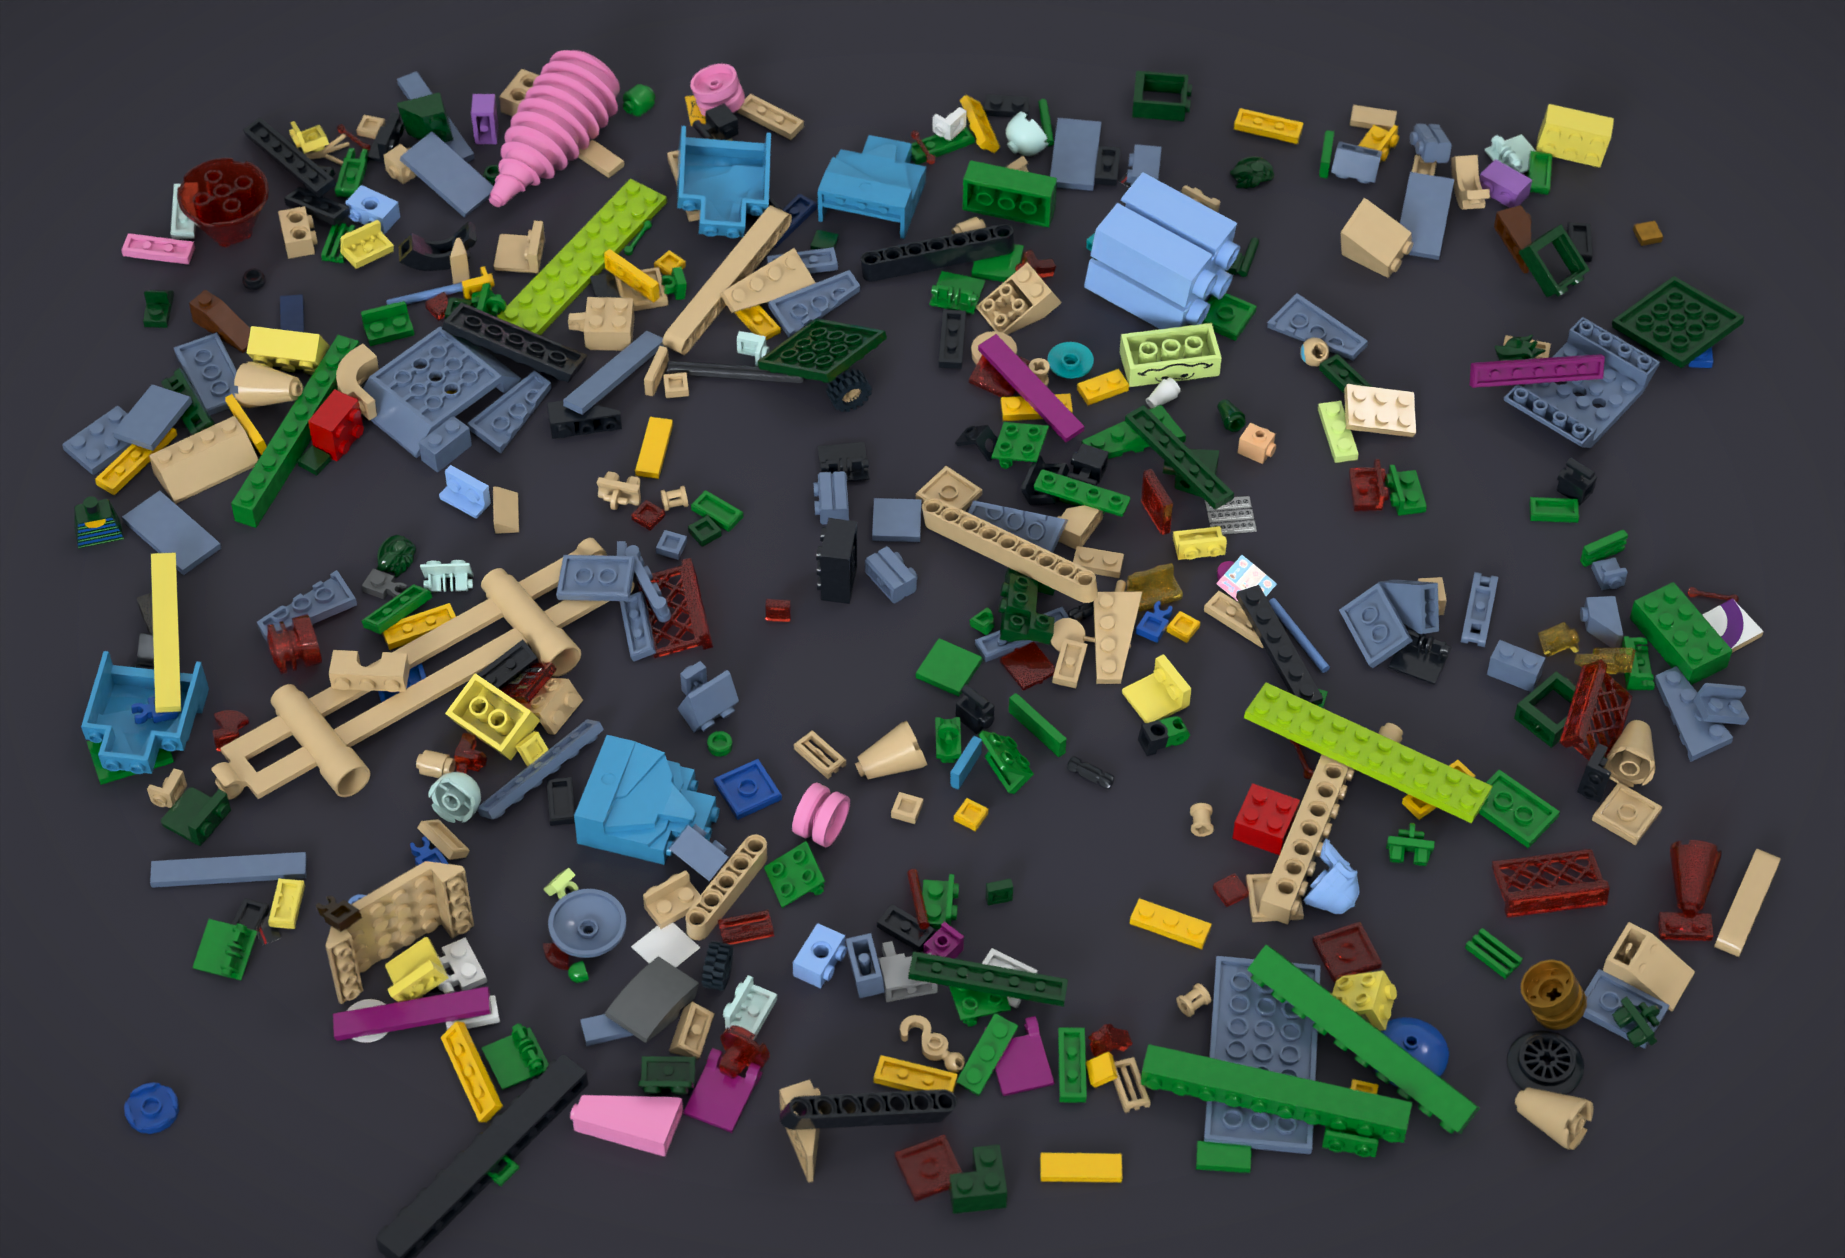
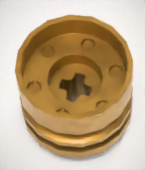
[1521,959,1587,1030]

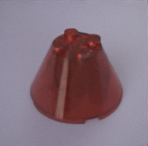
[177,158,269,247]

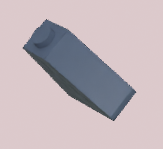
[1378,580,1439,634]

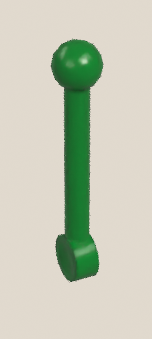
[624,220,652,255]

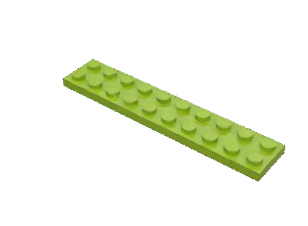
[497,179,667,335]
[1244,682,1493,823]

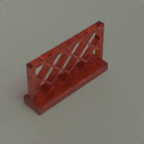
[637,558,713,658]
[1560,659,1633,770]
[1492,849,1610,917]

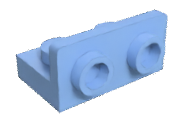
[439,465,491,518]

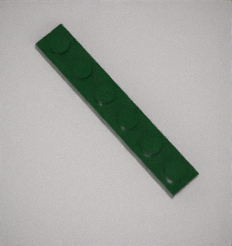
[1125,405,1234,510]
[908,951,1068,1007]

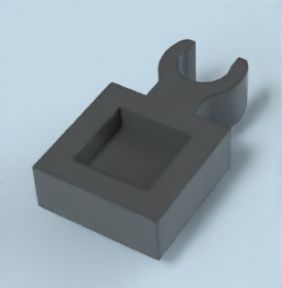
[362,569,407,599]

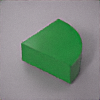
[969,607,995,635]

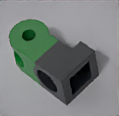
[1138,716,1190,756]

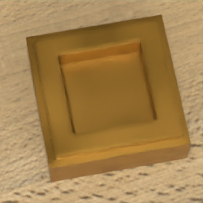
[1633,221,1663,246]

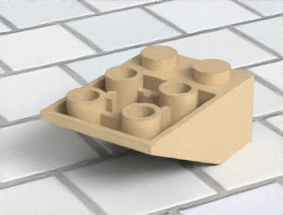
[976,262,1062,335]
[1603,922,1695,1012]

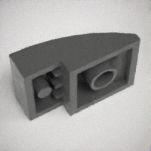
[605,956,699,1043]

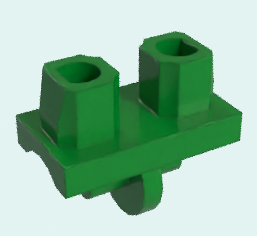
[471,283,507,316]
[935,717,961,763]
[1386,823,1435,866]

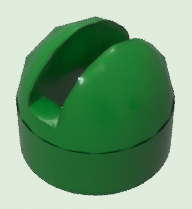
[568,960,589,983]

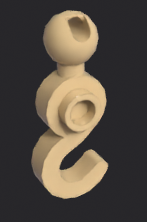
[900,1015,965,1073]

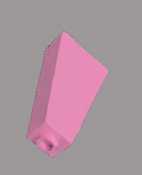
[570,1095,683,1157]

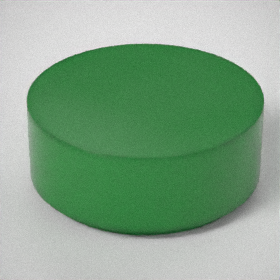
[707,731,732,757]

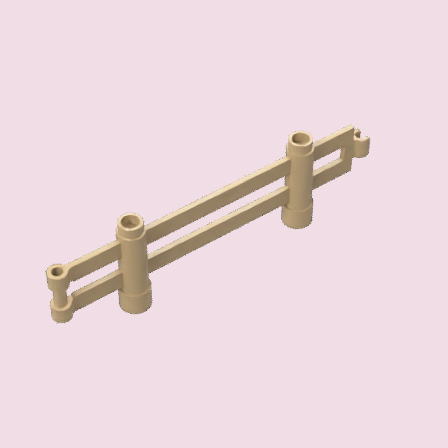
[212,538,634,799]

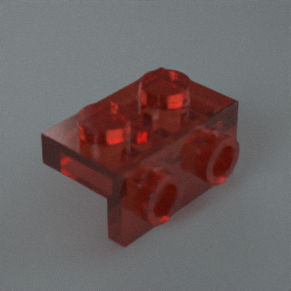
[1349,459,1388,511]

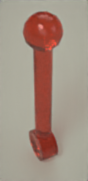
[337,124,371,151]
[911,130,936,164]
[1687,587,1739,603]
[1289,739,1314,779]

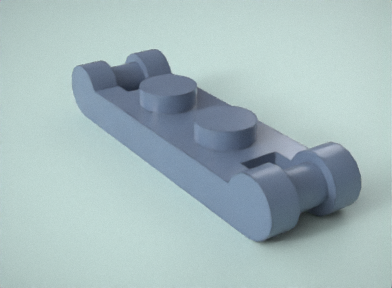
[625,545,671,622]
[1461,572,1498,647]

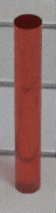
[907,869,929,930]

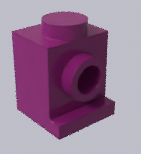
[924,922,964,959]

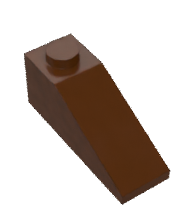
[1494,205,1532,274]
[189,290,251,353]

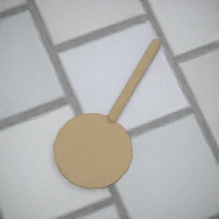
[1050,618,1131,652]

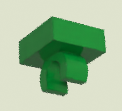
[661,267,687,300]

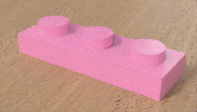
[122,234,195,265]

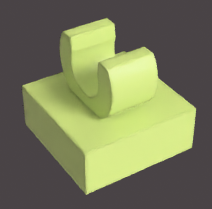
[544,868,578,899]

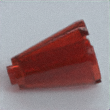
[1670,840,1722,914]

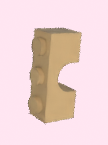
[329,650,410,692]

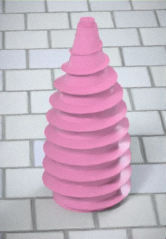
[489,50,620,207]

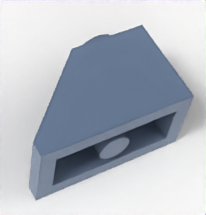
[1580,596,1623,650]

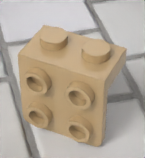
[515,677,583,735]

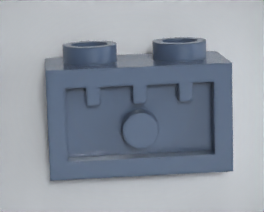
[1693,683,1749,725]

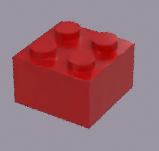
[308,389,364,462]
[1232,783,1300,855]

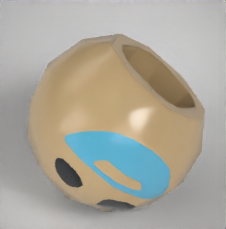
[1300,337,1329,367]

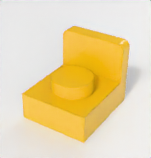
[461,266,495,300]

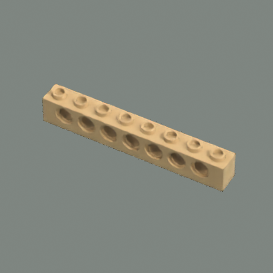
[1259,754,1355,925]

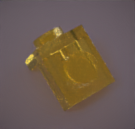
[1538,622,1580,657]

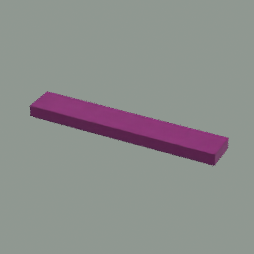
[978,334,1084,442]
[1469,354,1605,388]
[333,987,491,1041]

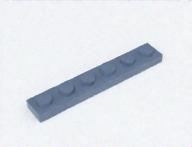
[477,719,604,819]

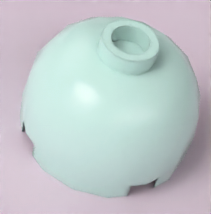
[1006,112,1049,156]
[428,772,481,823]

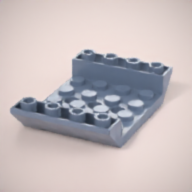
[1504,317,1660,448]
[363,326,522,458]

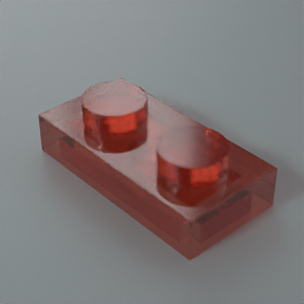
[1658,912,1713,941]

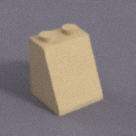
[1340,198,1413,278]

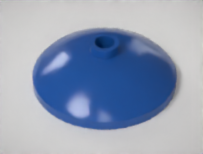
[1374,1017,1449,1087]

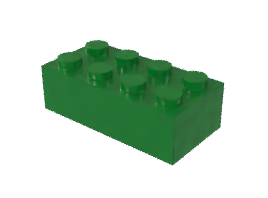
[963,160,1057,228]
[1630,582,1732,685]

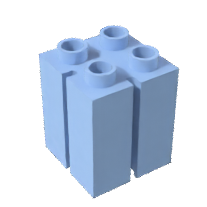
[1084,172,1240,329]

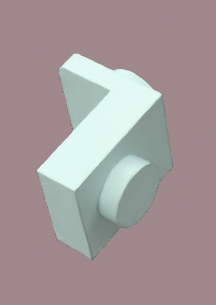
[737,331,769,367]

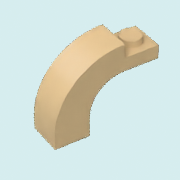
[1451,155,1490,209]
[336,344,379,420]

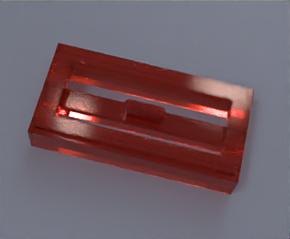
[718,910,774,944]

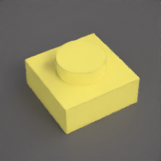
[515,731,549,766]

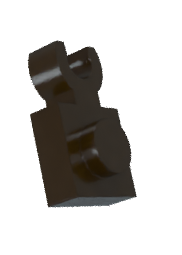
[316,896,362,932]

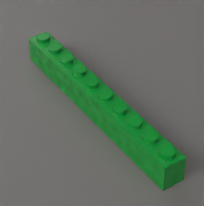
[231,335,360,528]
[1247,945,1480,1134]
[1140,1044,1412,1143]

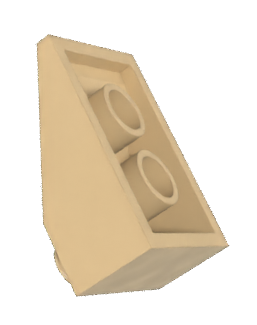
[779,1079,822,1183]

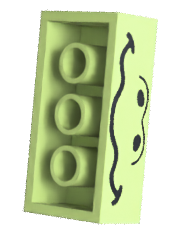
[1120,323,1222,387]

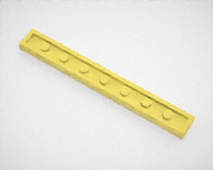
[151,553,181,713]

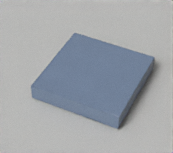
[872,498,921,542]

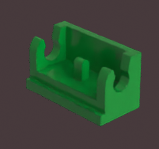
[1620,636,1655,690]

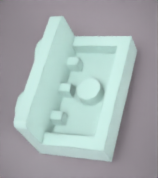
[723,975,777,1040]

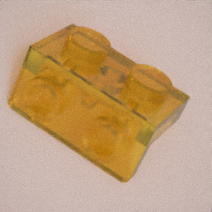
[1126,563,1183,612]
[1574,648,1636,674]

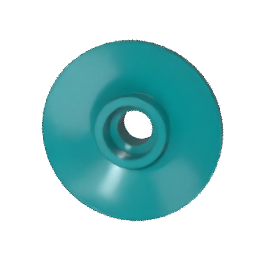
[1047,342,1094,379]

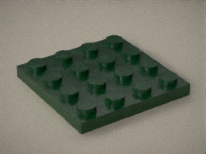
[1612,276,1744,369]
[757,318,887,383]

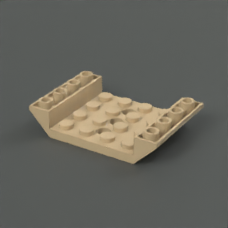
[326,861,474,1004]

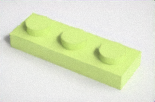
[1318,401,1358,463]

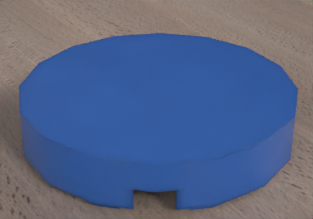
[124,1082,179,1134]

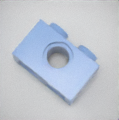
[346,185,400,234]
[793,923,847,989]

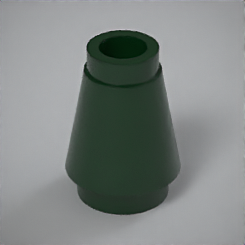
[1217,399,1246,432]

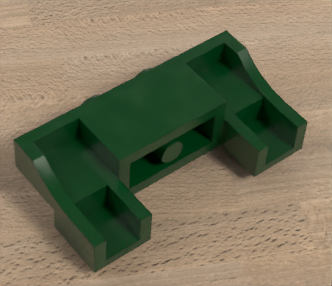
[998,567,1055,645]

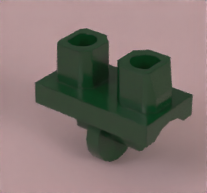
[1612,996,1660,1048]

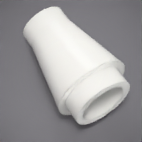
[1146,378,1181,409]

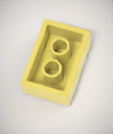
[1536,104,1614,167]
[247,326,330,375]
[445,674,540,761]

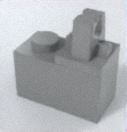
[879,941,938,1002]

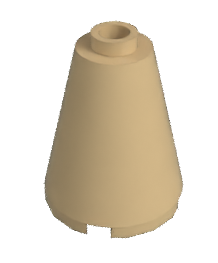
[234,362,303,408]
[1605,720,1656,787]
[855,721,927,779]
[1515,1088,1594,1150]

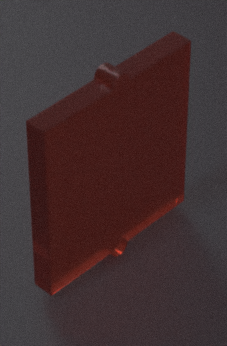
[1000,641,1055,691]

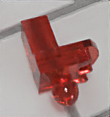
[1015,250,1056,278]
[454,733,488,774]
[1088,1024,1133,1057]

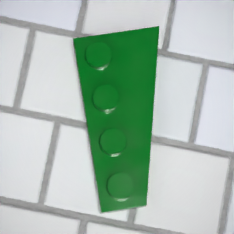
[1081,405,1186,459]

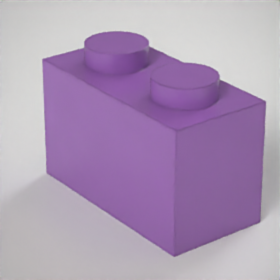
[471,94,499,144]
[1479,159,1532,208]

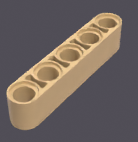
[686,835,767,940]
[1714,849,1781,957]

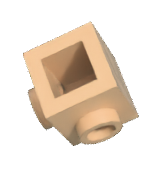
[1238,423,1277,464]

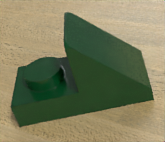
[143,290,174,328]

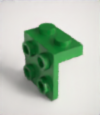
[979,731,1034,794]

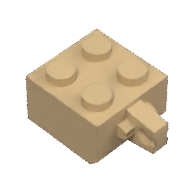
[568,297,635,351]

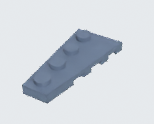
[769,270,860,338]
[1267,293,1368,361]
[467,371,551,454]
[968,500,1068,553]
[257,570,357,643]
[1654,666,1733,762]

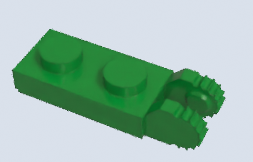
[335,148,369,197]

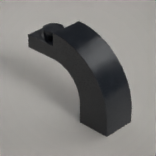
[398,221,477,271]

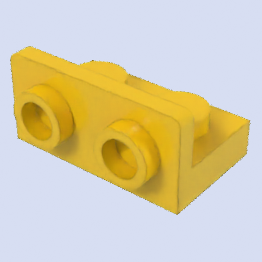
[1358,125,1399,162]

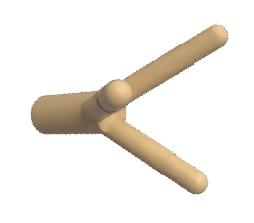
[304,134,350,166]

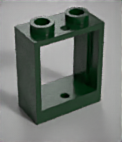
[1132,71,1192,121]
[1518,224,1590,297]
[1514,671,1594,748]

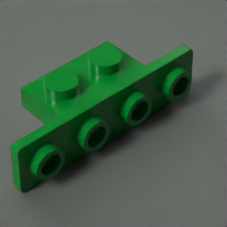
[1034,470,1130,517]

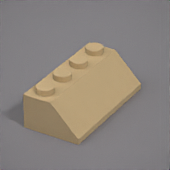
[149,416,258,504]

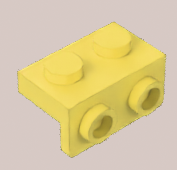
[289,121,329,153]
[340,220,394,269]
[1173,526,1227,560]

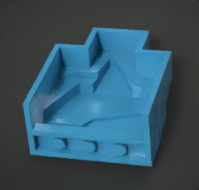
[677,126,771,238]
[818,135,926,239]
[81,651,209,774]
[574,735,720,865]

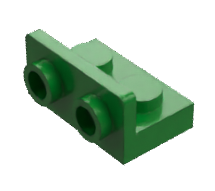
[361,301,414,346]
[1385,465,1427,516]
[920,874,959,930]
[1322,1126,1379,1157]

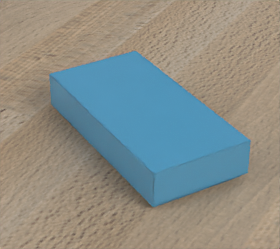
[950,736,982,790]

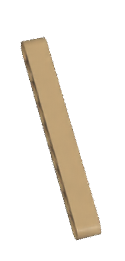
[663,206,792,355]
[922,498,1098,603]

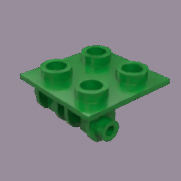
[929,271,985,314]
[992,422,1049,469]
[764,841,825,908]
[193,919,258,981]
[949,986,1011,1027]
[481,1023,549,1090]

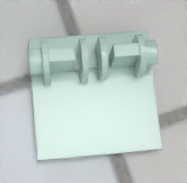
[1484,134,1535,174]
[420,560,474,592]

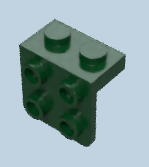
[161,787,231,846]
[638,1056,696,1094]

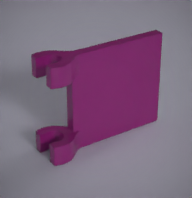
[984,1016,1054,1096]
[683,1048,762,1133]

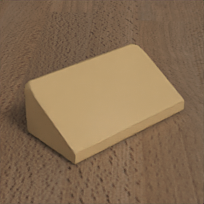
[450,238,470,284]
[493,487,519,534]
[669,1002,714,1059]

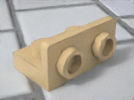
[643,870,700,929]

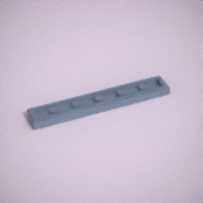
[397,71,475,162]
[563,331,664,415]
[150,852,307,888]

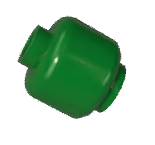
[623,84,655,117]

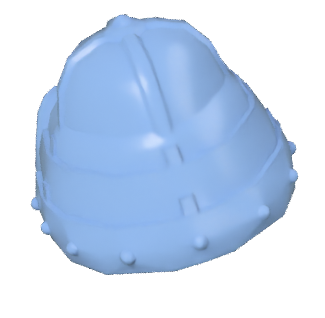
[1303,839,1360,914]

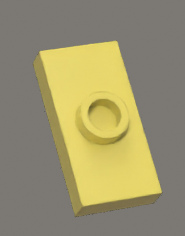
[268,879,305,929]

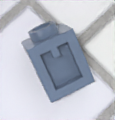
[1591,558,1628,590]

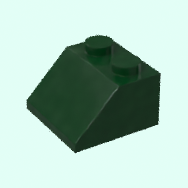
[397,92,454,143]

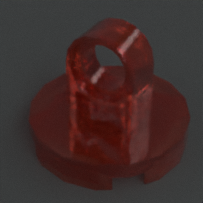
[719,1025,770,1078]

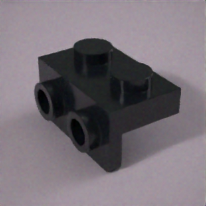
[368,112,404,163]
[1021,455,1070,505]

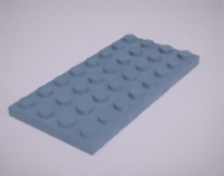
[1204,956,1321,1154]

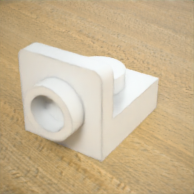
[933,107,966,141]

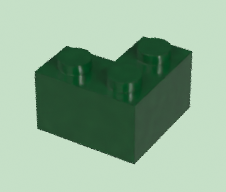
[949,1144,1007,1214]

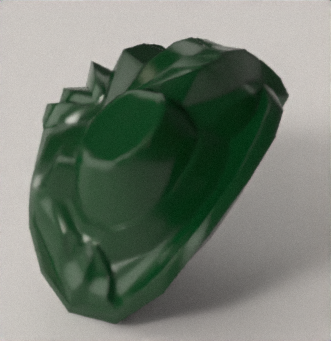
[1230,156,1274,189]
[376,535,416,578]

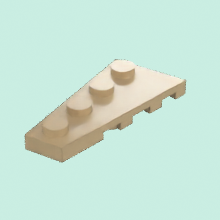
[720,248,815,313]
[1093,592,1142,684]

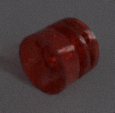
[267,614,322,675]

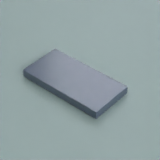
[1050,118,1101,191]
[400,132,493,218]
[1400,172,1454,260]
[174,333,238,416]
[122,490,221,575]

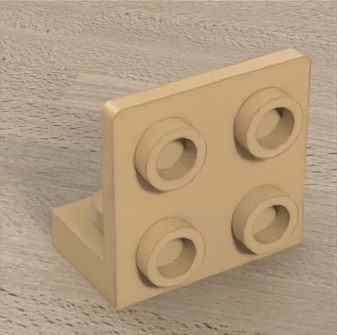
[494,221,545,273]

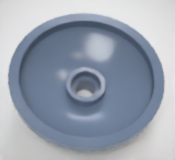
[548,889,627,958]

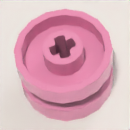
[690,64,745,116]
[792,782,850,848]

